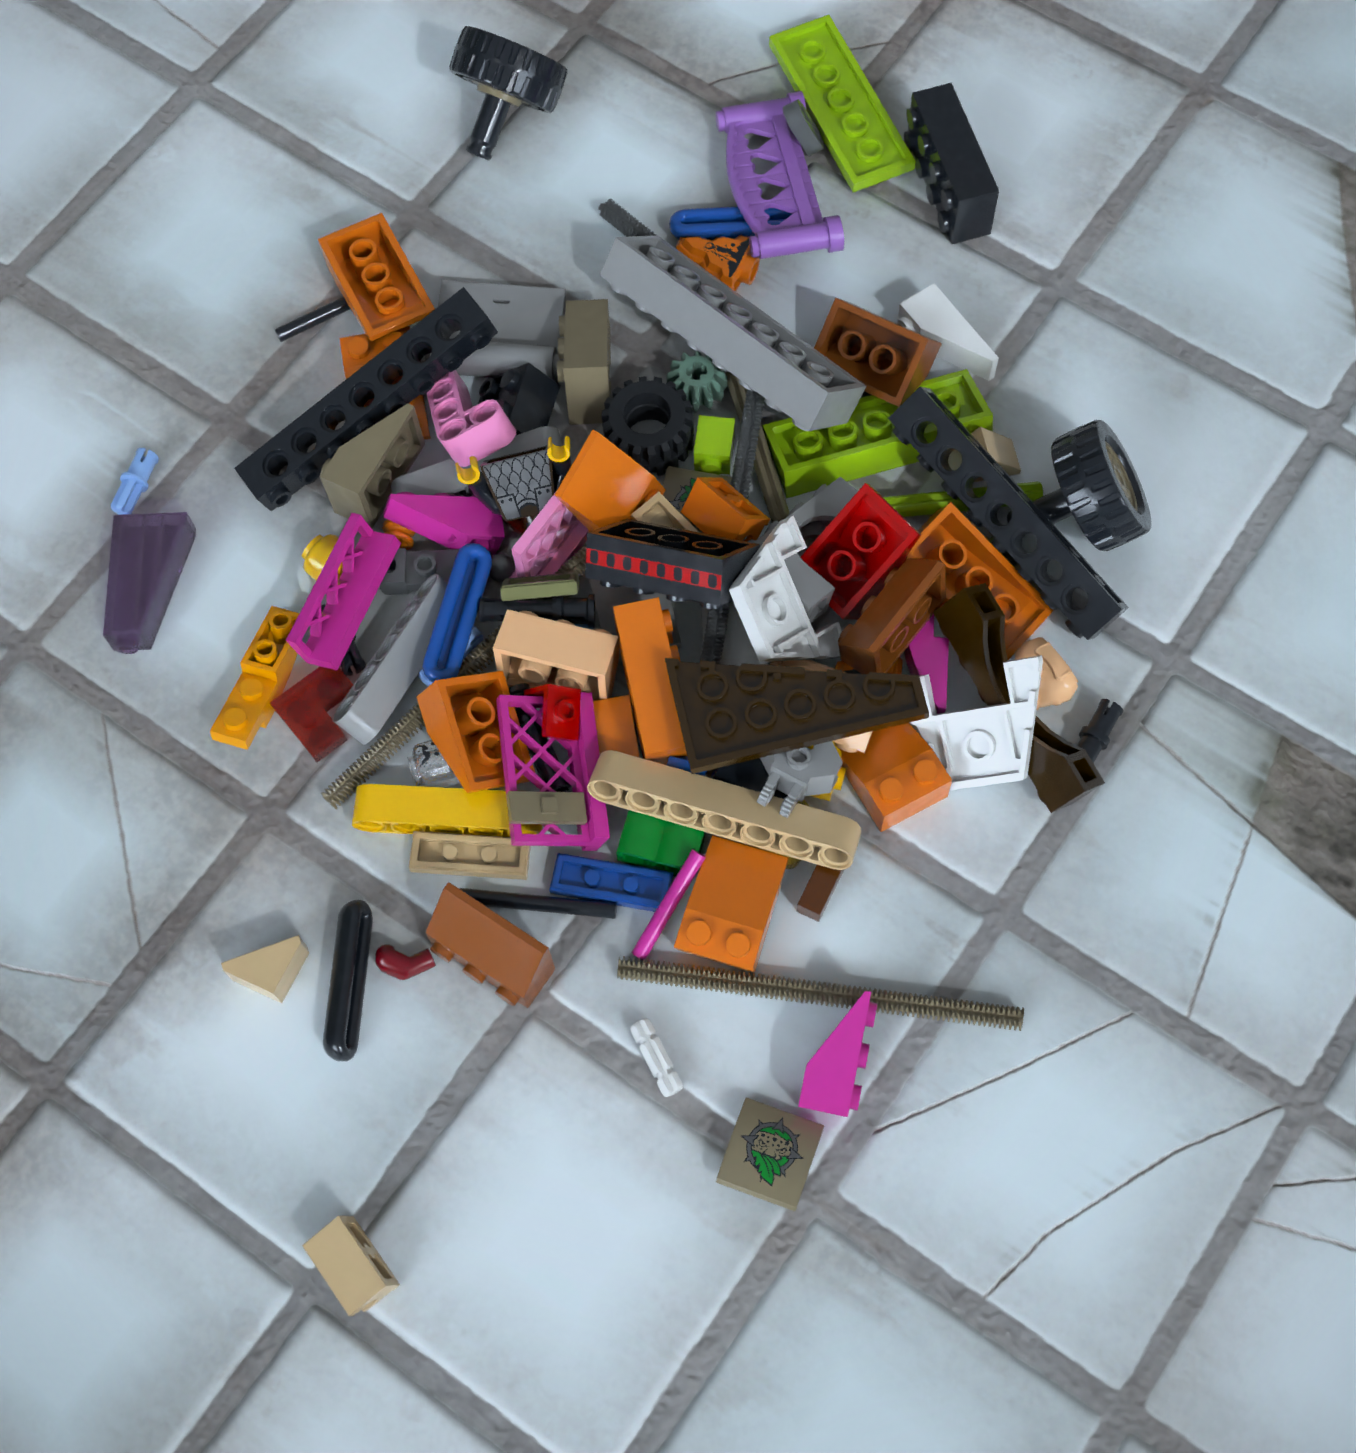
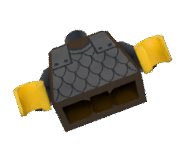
[455,436,572,531]

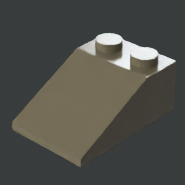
[320,404,425,529]

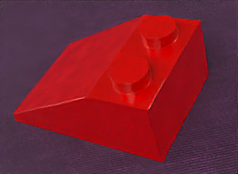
[800,483,921,620]

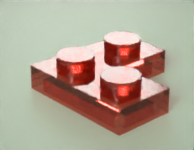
[270,666,353,763]

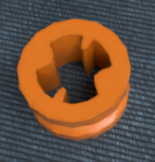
[382,520,415,550]

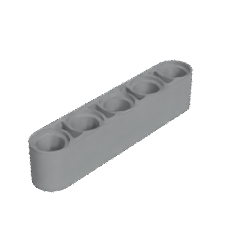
[391,426,563,497]
[333,573,448,745]

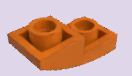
[593,695,640,758]

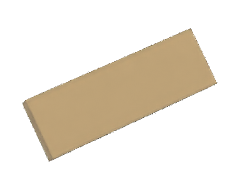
[409,831,531,880]

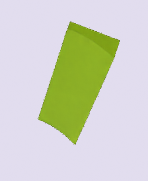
[763,369,993,499]

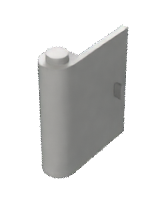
[425,280,566,380]

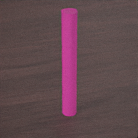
[631,849,706,960]

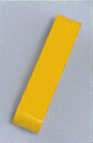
[352,784,543,837]

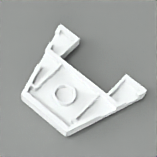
[728,516,842,662]
[911,655,1043,790]

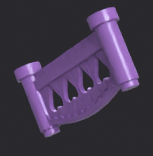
[715,91,844,259]

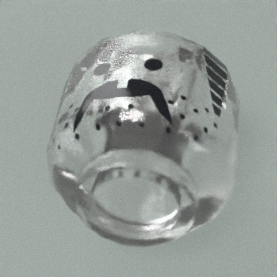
[407,740,459,788]

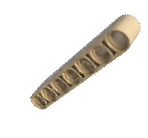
[587,750,861,870]

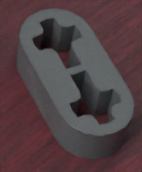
[782,99,825,156]

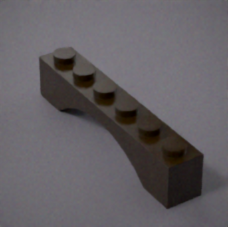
[933,583,1105,813]

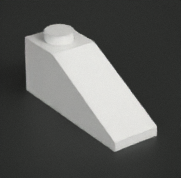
[897,283,999,381]

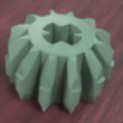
[666,351,727,412]

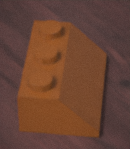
[814,297,942,407]
[838,558,946,675]
[425,882,556,1008]

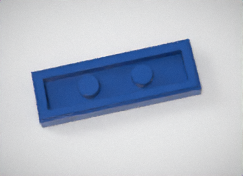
[549,853,674,912]

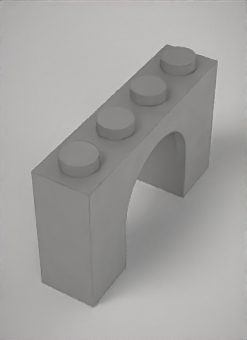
[747,477,858,623]

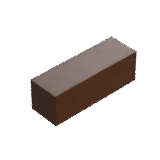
[796,865,845,922]

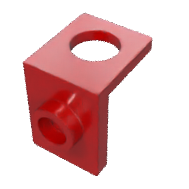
[524,684,581,741]

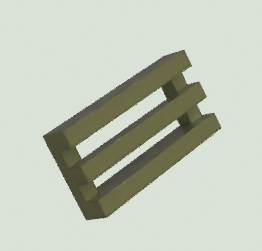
[500,572,580,601]

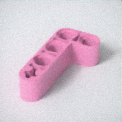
[426,370,516,467]

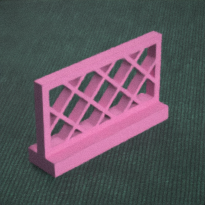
[509,492,590,578]

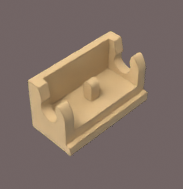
[302,1216,400,1316]

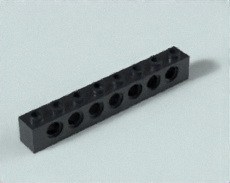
[234,287,498,512]
[888,387,1129,640]

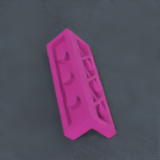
[286,513,401,670]

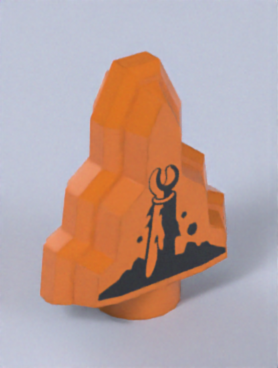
[675,235,760,292]

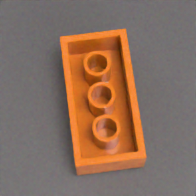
[613,597,687,765]

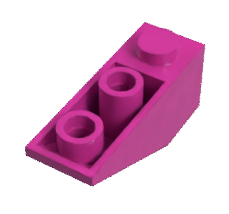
[383,492,505,554]
[798,991,878,1117]

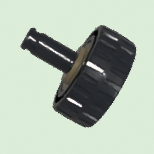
[449,26,567,161]
[1007,420,1151,551]

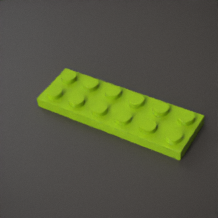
[769,14,916,193]

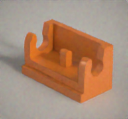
[681,477,770,542]

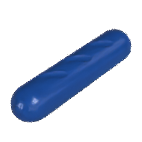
[669,207,792,240]
[422,543,492,682]

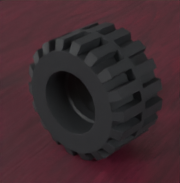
[602,376,694,476]

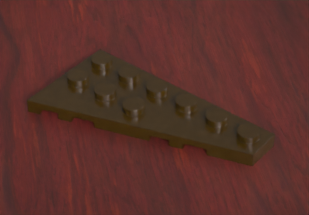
[665,658,929,774]

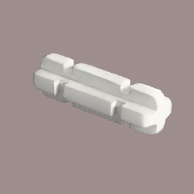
[630,1018,683,1097]

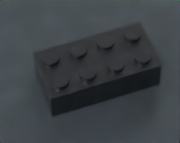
[904,82,999,244]

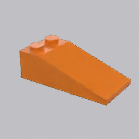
[318,213,435,341]
[899,502,1054,660]

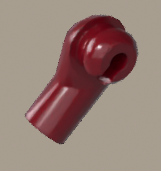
[375,944,436,980]

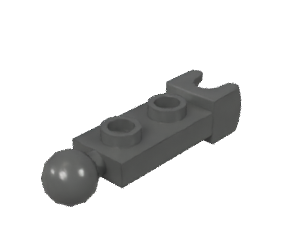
[380,548,515,595]

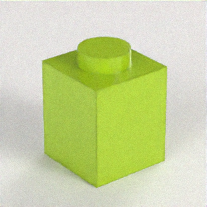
[694,415,735,475]

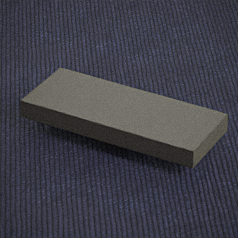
[506,791,587,825]

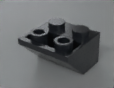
[478,363,561,435]

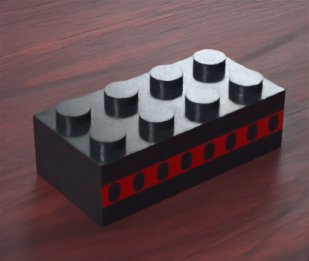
[585,519,760,609]

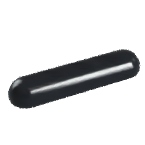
[323,900,373,1061]

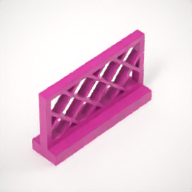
[496,692,610,851]

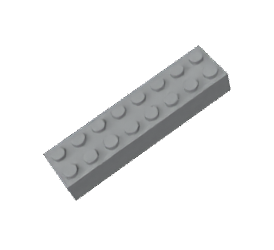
[600,235,866,431]

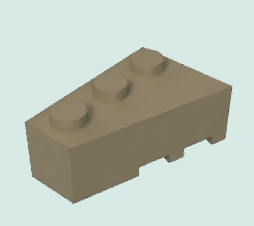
[557,299,611,425]

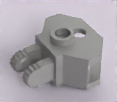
[757,741,843,818]

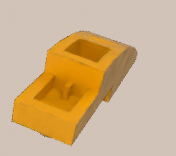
[210,606,300,750]

